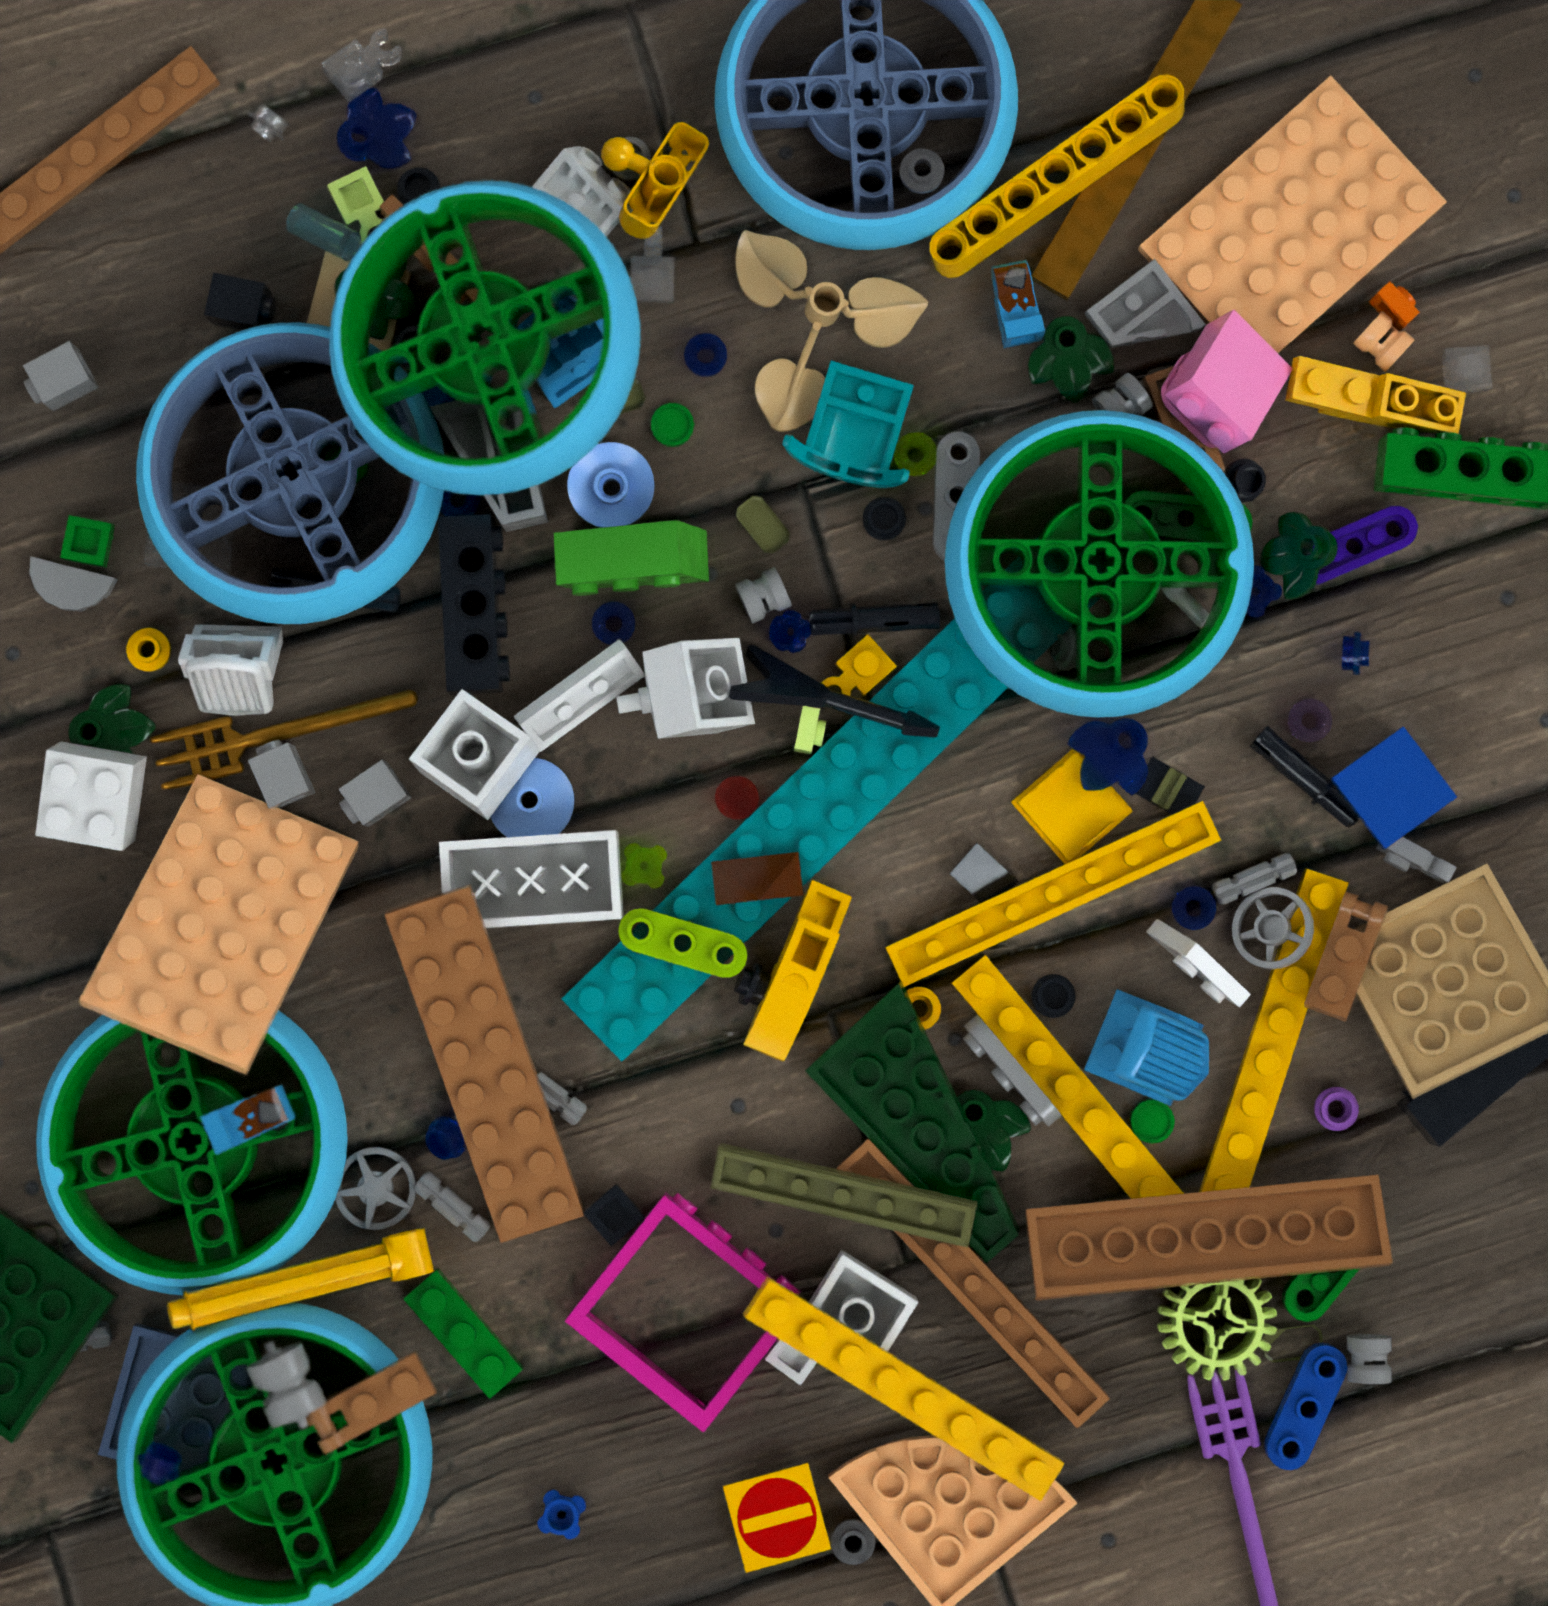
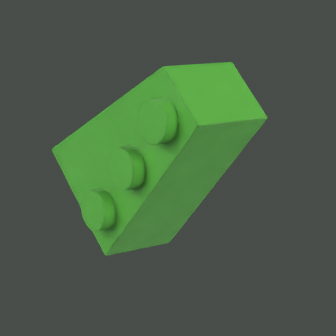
[554,520,709,596]

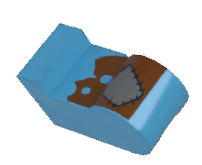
[991,260,1045,348]
[200,1085,296,1155]

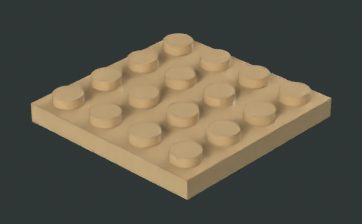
[1354,864,1548,1099]

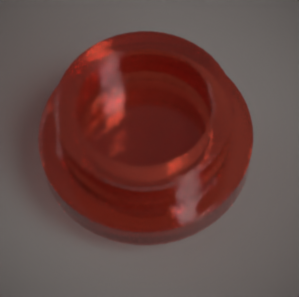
[715,776,759,820]

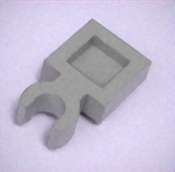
[1375,837,1457,883]

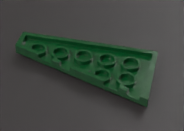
[805,981,1020,1263]

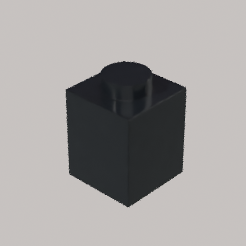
[204,272,276,330]

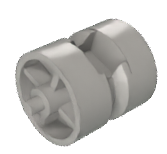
[246,1341,326,1429]

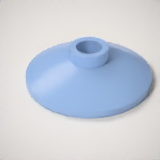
[567,442,655,528]
[491,758,574,837]

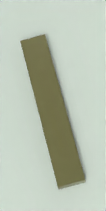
[710,1143,978,1248]

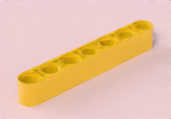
[929,74,1185,278]

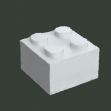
[409,689,540,820]
[35,741,147,851]
[809,1249,918,1351]

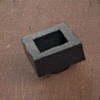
[583,1183,645,1247]

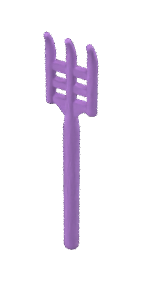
[1187,1369,1278,1606]

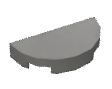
[29,556,118,612]

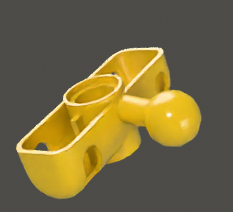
[601,122,709,239]

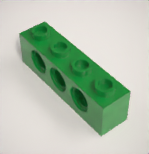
[1374,428,1548,510]

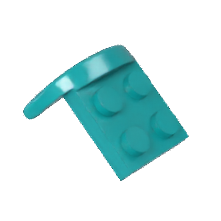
[782,361,914,488]

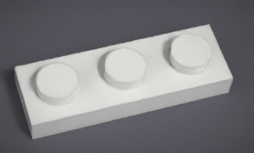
[514,639,645,752]

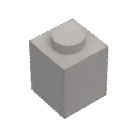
[23,341,99,411]
[248,739,316,810]
[338,760,412,827]

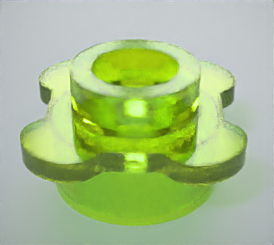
[621,843,667,889]

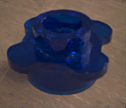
[1247,565,1282,618]

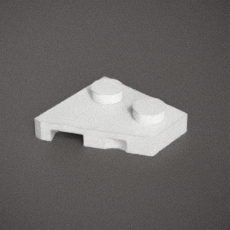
[1146,919,1251,1008]

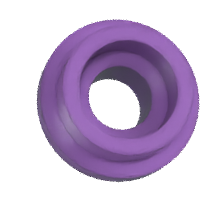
[1314,1087,1359,1131]

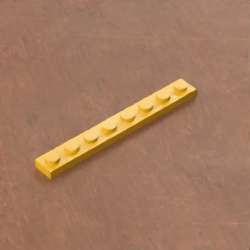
[885,801,1222,987]
[1199,869,1349,1192]
[951,955,1184,1199]
[743,1276,1065,1501]

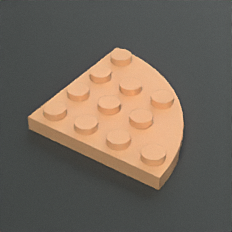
[828,1435,1077,1606]

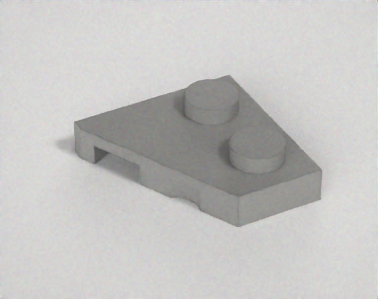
[1084,259,1205,348]

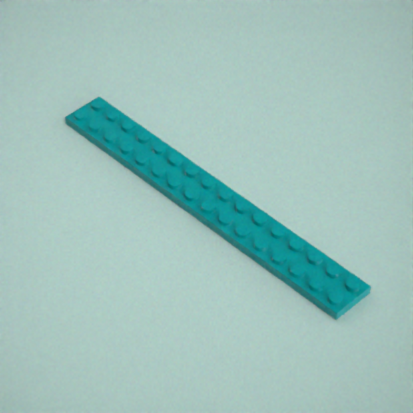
[561,537,1110,1062]

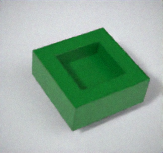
[60,515,115,568]

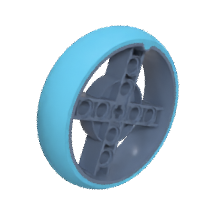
[715,0,1018,250]
[136,322,444,624]

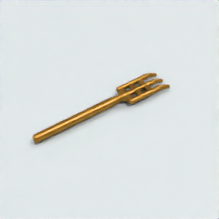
[149,690,418,790]

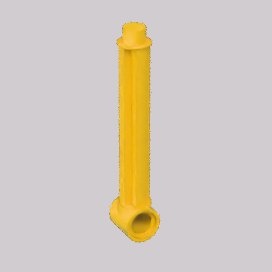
[167,1228,434,1331]

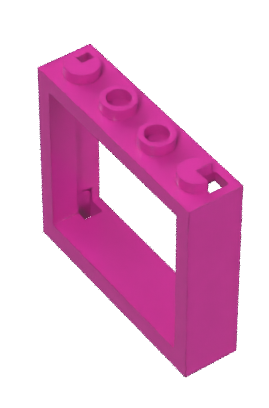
[565,1192,801,1433]

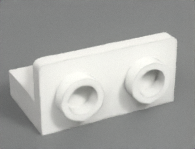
[532,146,633,237]

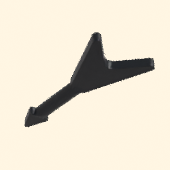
[729,645,940,738]

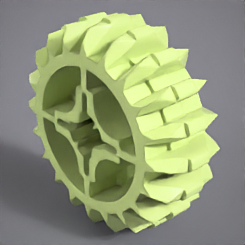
[1157,1278,1277,1380]

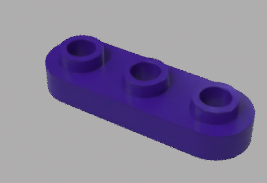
[1313,506,1418,585]

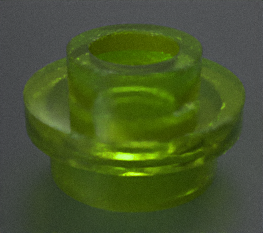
[894,432,937,476]

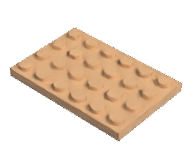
[1138,75,1447,354]
[79,774,359,1075]

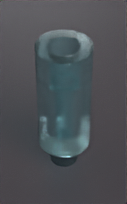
[286,203,363,261]

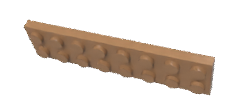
[385,884,585,1243]
[1025,1175,1393,1300]

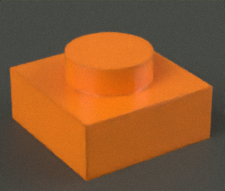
[1369,281,1420,331]

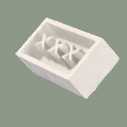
[439,830,624,929]

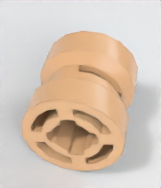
[1353,311,1415,372]

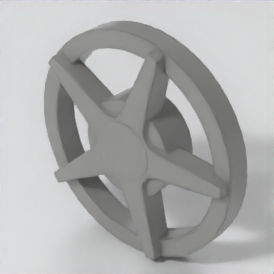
[1232,887,1314,969]
[335,1147,417,1230]

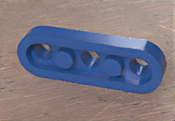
[1264,1342,1347,1470]

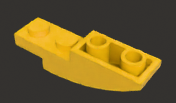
[1285,356,1466,434]
[743,880,852,1062]

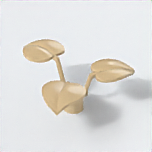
[735,230,928,432]

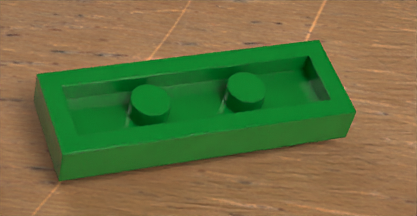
[403,1268,524,1399]

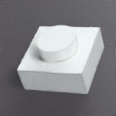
[765,1339,817,1386]

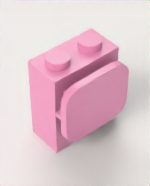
[1161,309,1293,454]

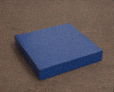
[1331,726,1457,850]

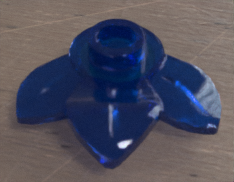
[336,88,417,169]
[1067,718,1148,796]

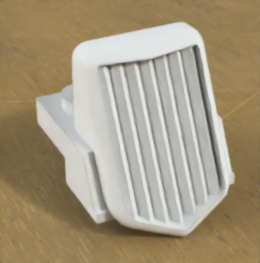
[178,625,283,716]

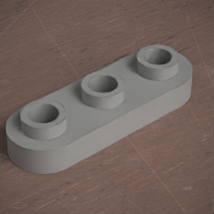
[933,432,980,561]
[962,1015,1062,1127]

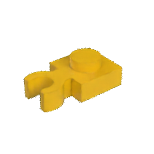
[821,634,897,711]

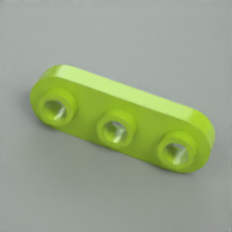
[619,908,747,978]

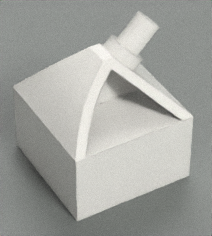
[616,638,755,739]

